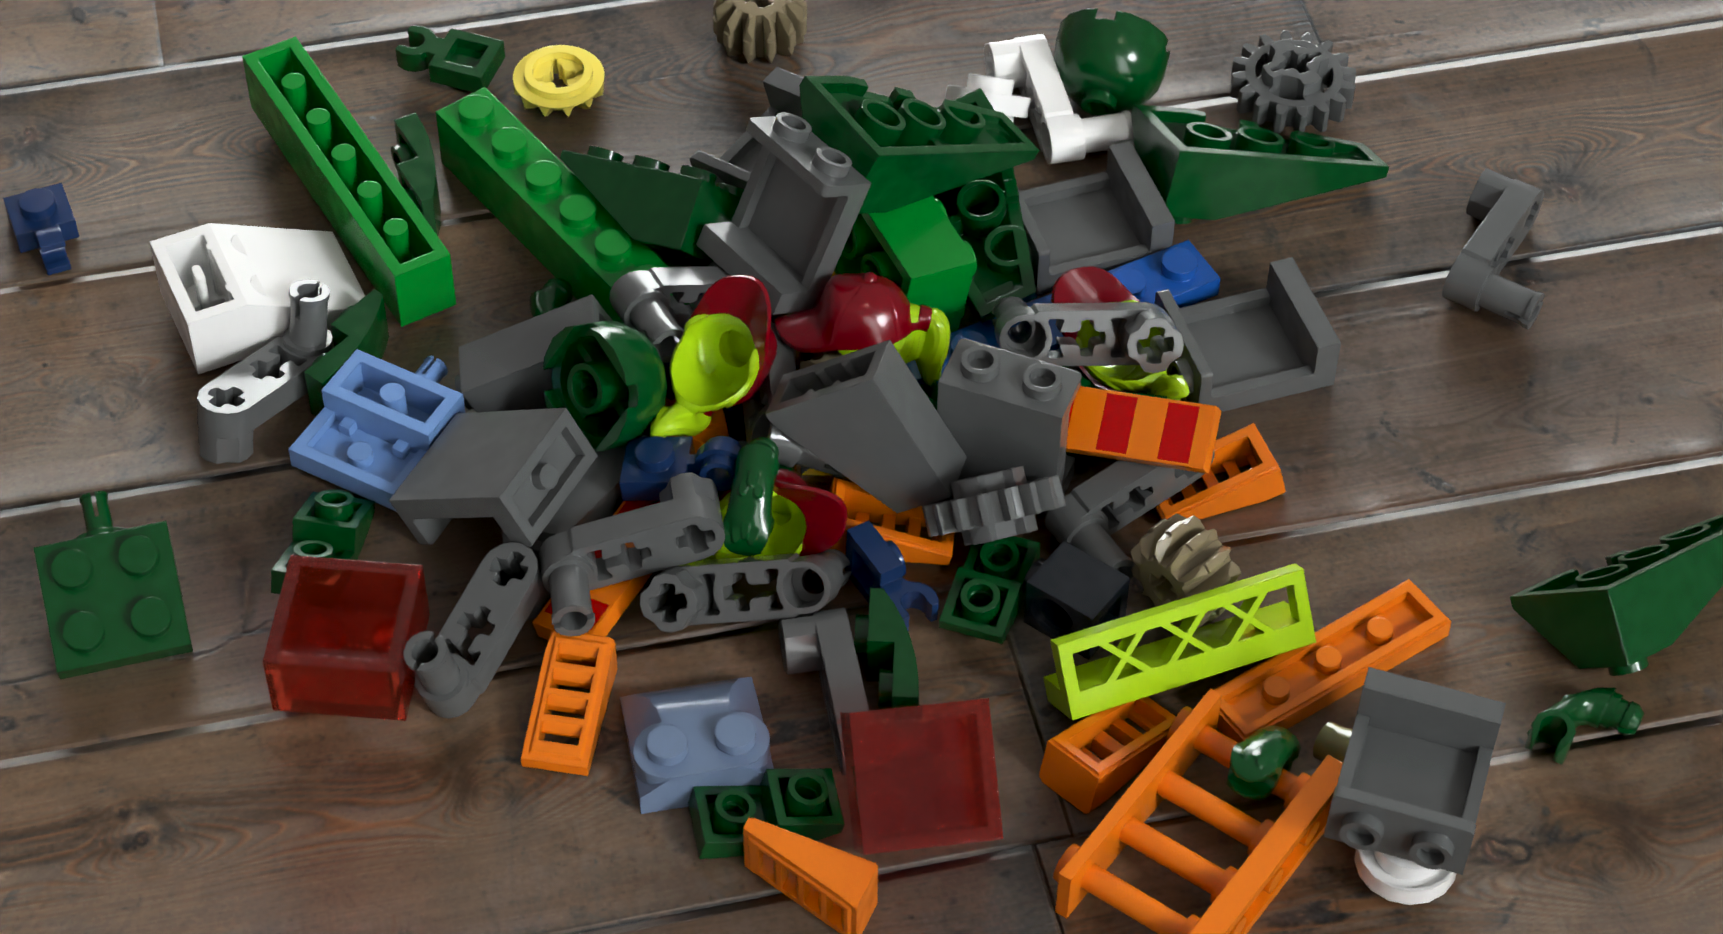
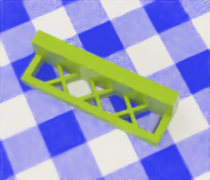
[1043,563,1316,721]

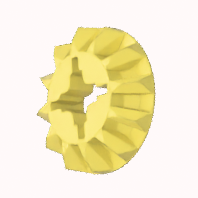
[513,45,605,117]

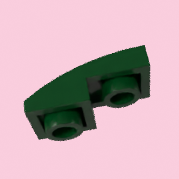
[391,112,441,236]
[304,289,389,416]
[271,489,375,603]
[939,536,1040,644]
[854,588,919,721]
[688,768,845,859]

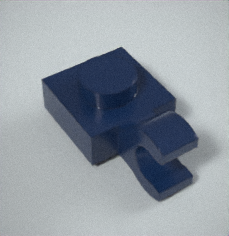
[3,182,79,275]
[844,520,939,631]

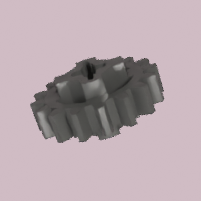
[1230,31,1356,134]
[922,466,1066,546]

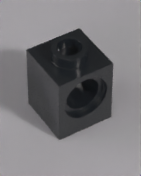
[1022,541,1130,660]

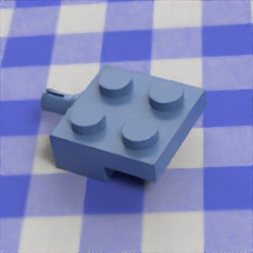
[288,349,465,511]

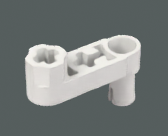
[984,34,1134,165]

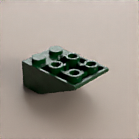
[560,146,744,267]

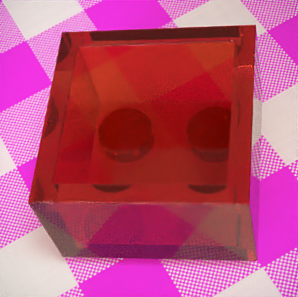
[263,555,430,721]
[840,698,1004,855]

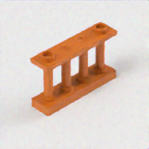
[1053,688,1343,934]

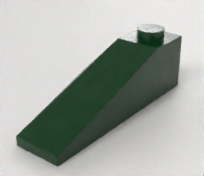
[799,76,1040,214]
[933,88,1037,323]
[1131,104,1389,224]
[1510,514,1723,676]

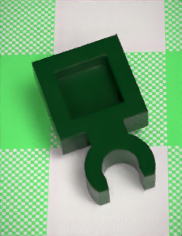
[396,25,505,92]

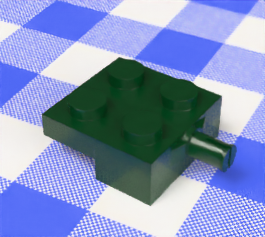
[34,491,193,680]

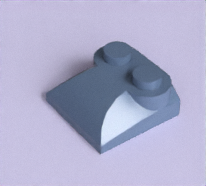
[620,677,774,814]

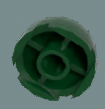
[1054,8,1170,116]
[543,321,667,452]

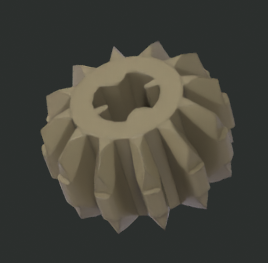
[713,0,807,64]
[1131,513,1241,628]

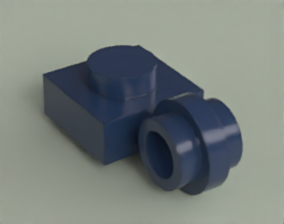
[619,436,742,501]

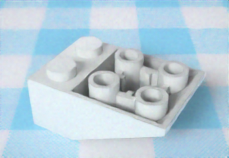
[150,223,365,374]

